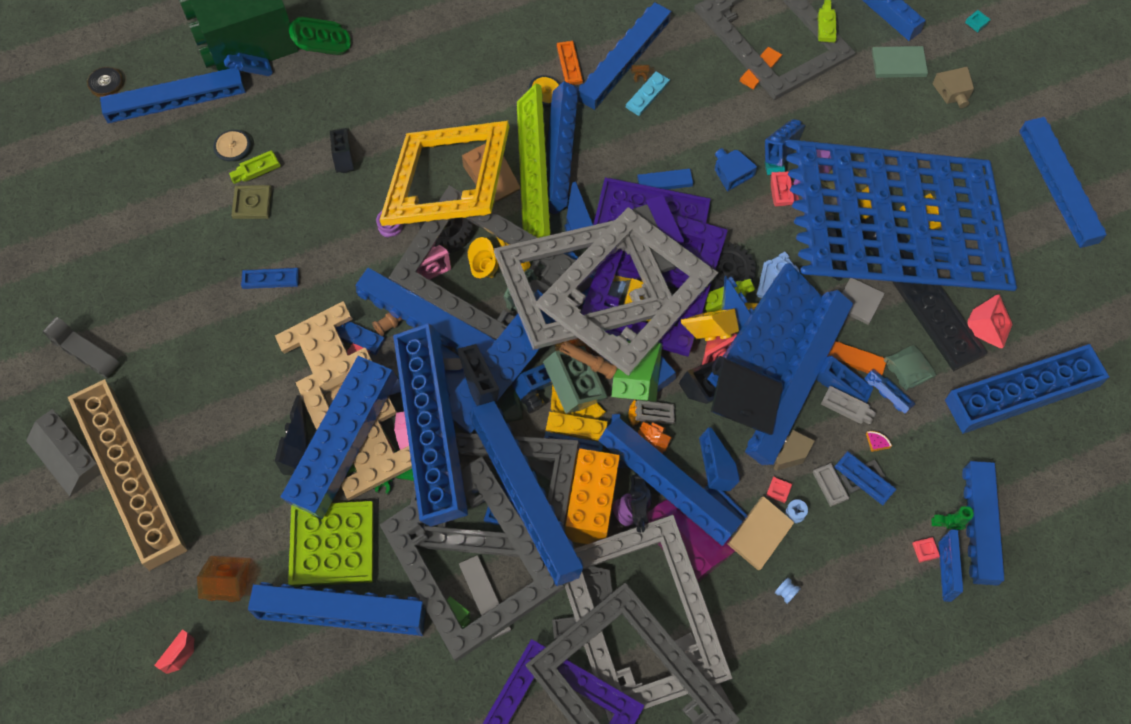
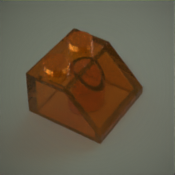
[197,556,251,602]

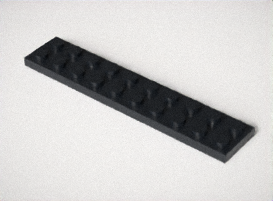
[860,216,988,372]

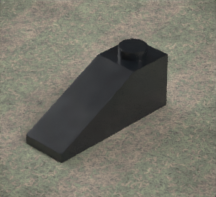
[330,128,354,173]
[457,344,499,406]

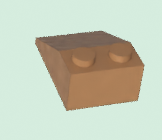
[462,143,521,203]

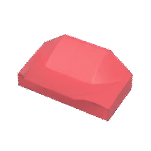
[771,172,799,207]
[154,629,194,674]

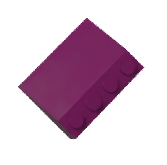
[645,499,736,582]

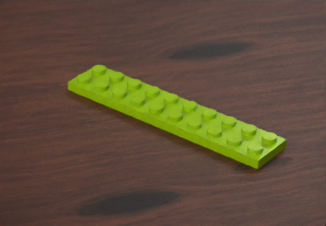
[517,83,551,238]

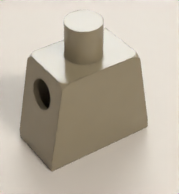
[933,67,974,108]

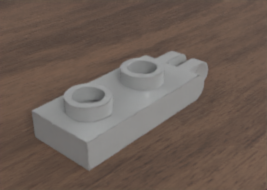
[821,386,876,424]

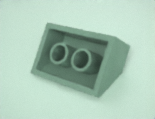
[543,346,607,414]

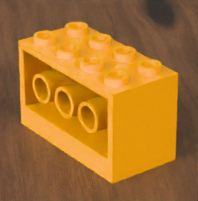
[565,449,620,544]

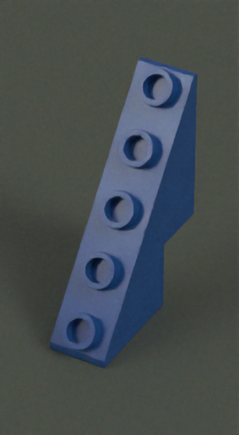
[765,119,805,167]
[722,276,753,331]

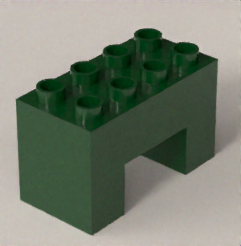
[179,0,298,71]

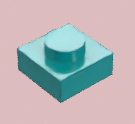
[965,10,991,32]
[765,162,785,175]

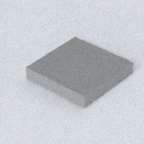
[842,278,885,325]

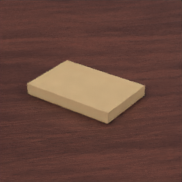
[727,496,794,570]

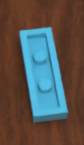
[626,72,670,116]

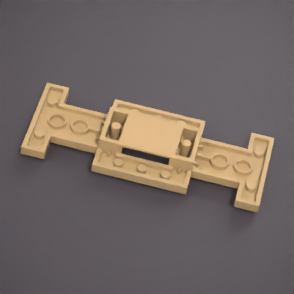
[275,301,412,501]

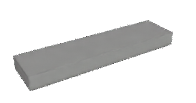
[459,555,511,640]

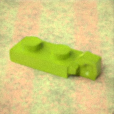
[818,0,836,42]
[229,151,281,184]
[704,279,755,312]

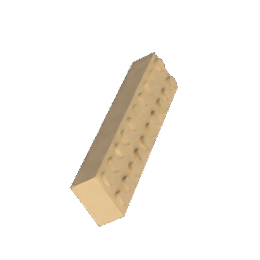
[68,379,188,571]

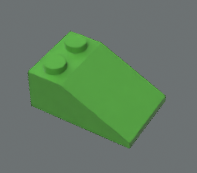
[611,341,662,402]

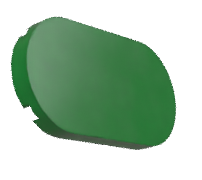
[289,17,351,55]

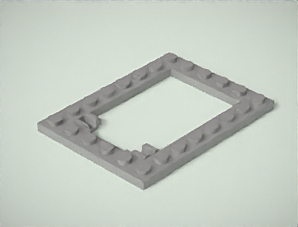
[535,207,718,376]
[494,220,672,350]
[564,515,732,721]

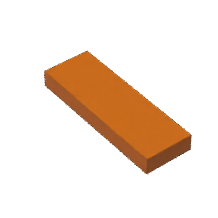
[557,41,583,85]
[740,47,782,90]
[827,341,886,376]

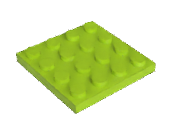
[288,501,374,587]

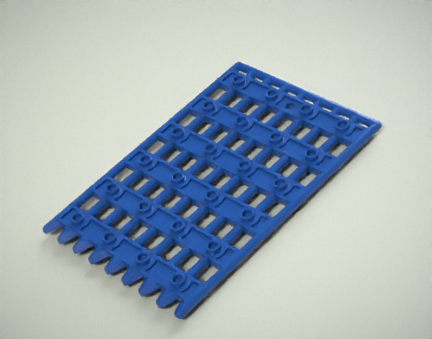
[785,139,1017,291]

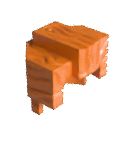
[638,422,672,454]

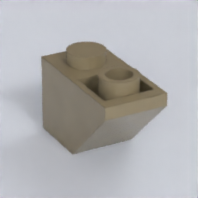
[773,430,814,471]

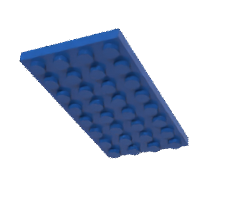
[708,263,822,387]

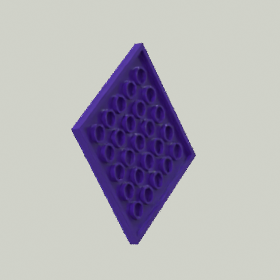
[588,177,710,289]

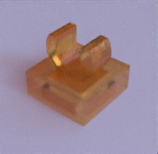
[630,65,649,82]

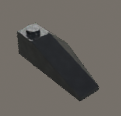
[678,361,716,404]
[275,395,309,476]

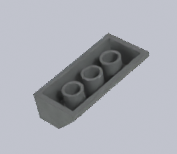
[26,409,101,497]

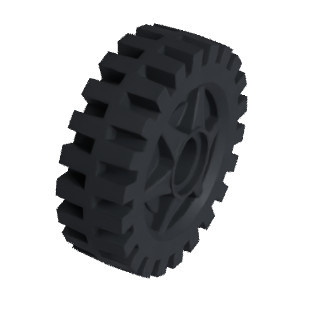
[419,201,474,253]
[710,243,756,292]

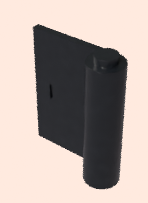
[711,356,783,435]

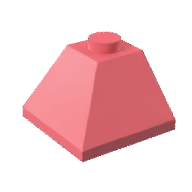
[968,295,1012,348]
[702,333,737,365]

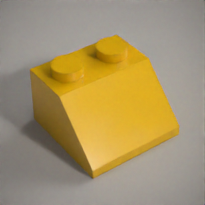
[681,308,739,341]

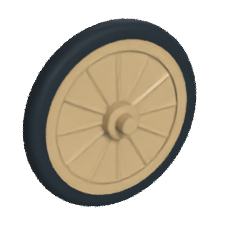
[213,130,251,161]

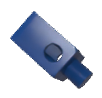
[715,148,757,192]

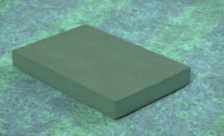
[872,46,928,78]

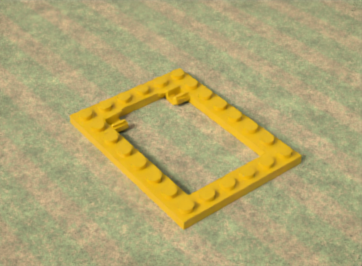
[380,121,509,226]

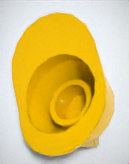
[468,237,499,279]

